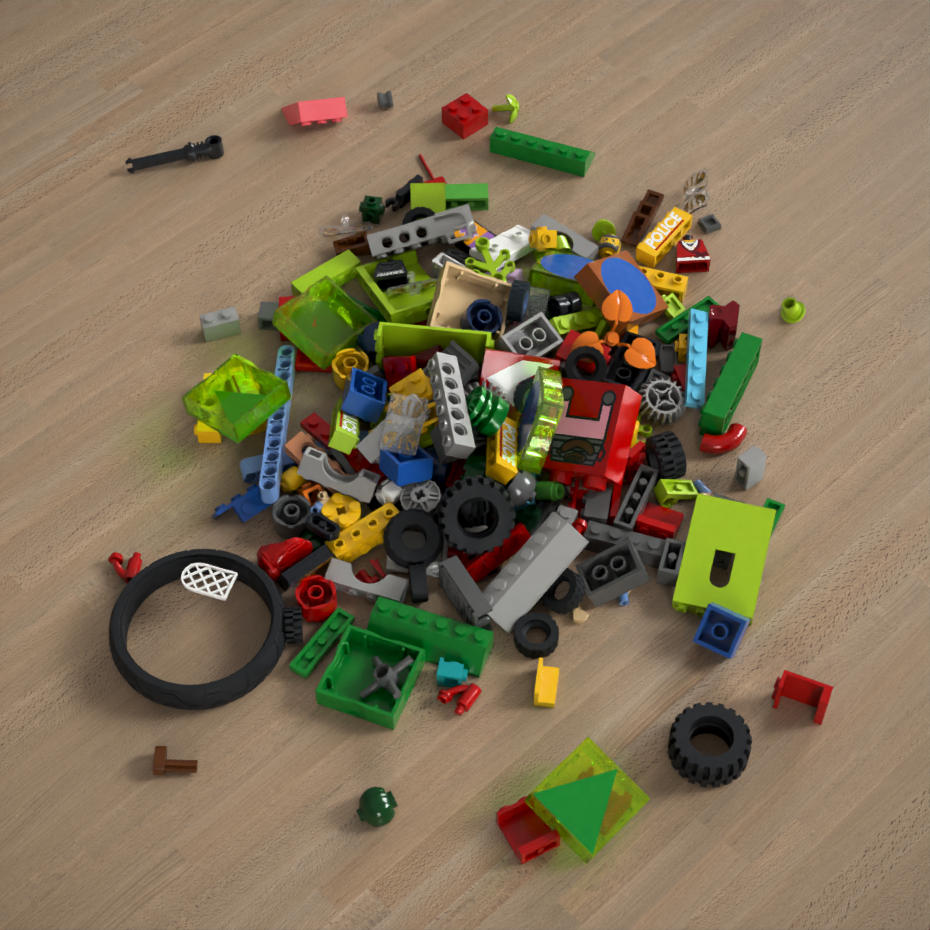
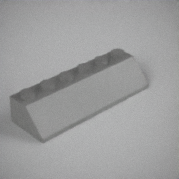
[482,511,589,634]

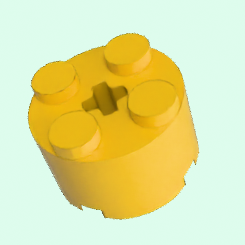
[332,348,370,391]
[321,493,361,532]

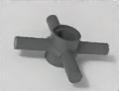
[359,655,414,699]

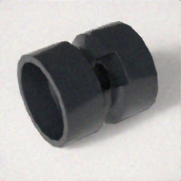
[547,291,582,318]

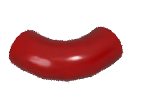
[699,423,747,454]

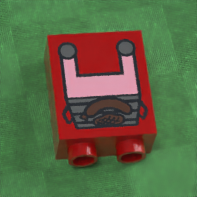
[536,377,642,492]

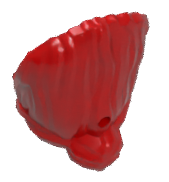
[257,537,313,582]

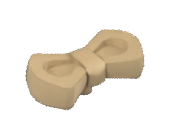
[572,602,589,624]

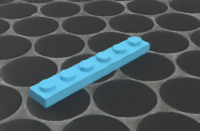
[684,308,708,410]

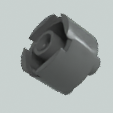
[272,495,311,539]

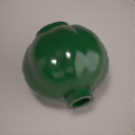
[356,787,398,827]

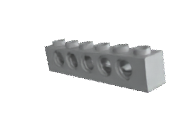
[427,352,476,459]

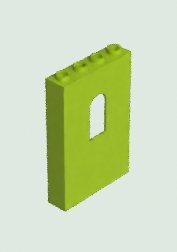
[672,493,776,626]

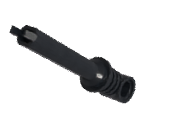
[125,135,224,173]

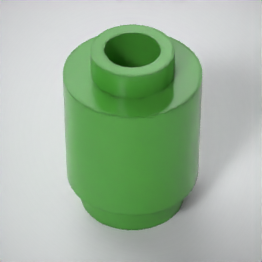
[534,481,564,501]

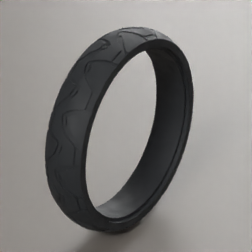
[109,549,286,710]

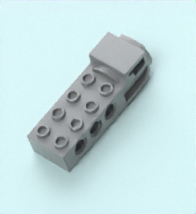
[367,204,477,260]

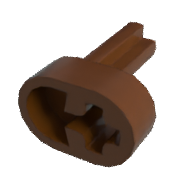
[153,746,198,775]

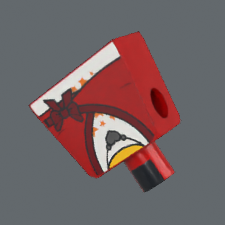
[675,235,711,274]

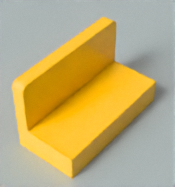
[534,658,559,708]

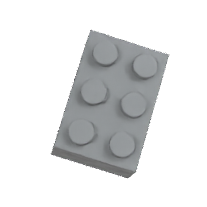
[494,312,563,357]

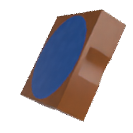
[574,251,669,334]

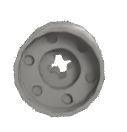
[400,480,441,523]

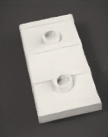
[469,225,536,269]

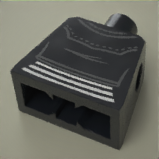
[374,259,410,292]

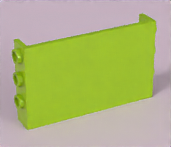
[355,249,436,325]
[374,322,495,372]

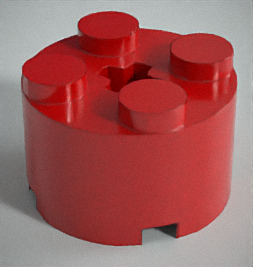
[295,575,337,623]

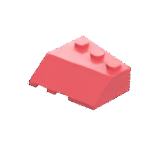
[281,97,347,126]

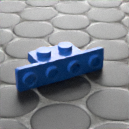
[212,483,275,523]

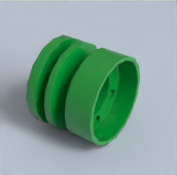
[466,386,509,437]

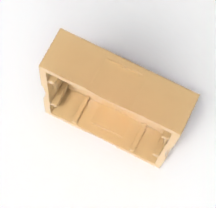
[426,261,512,350]

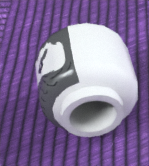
[375,478,404,505]

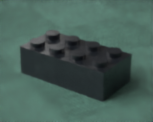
[601,331,661,392]

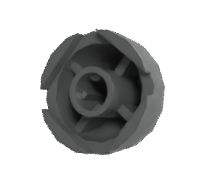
[506,467,537,507]

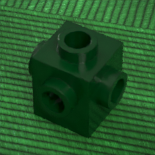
[359,195,385,224]

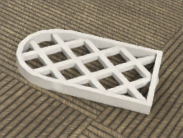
[181,563,238,601]

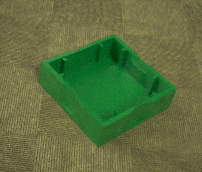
[315,624,426,730]

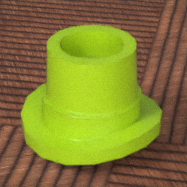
[592,219,616,242]
[780,297,806,323]

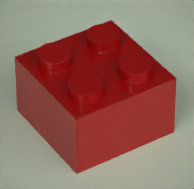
[442,93,488,140]

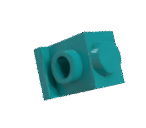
[436,657,468,688]

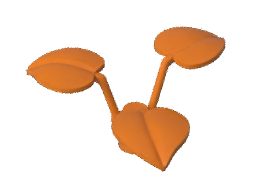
[570,290,656,369]

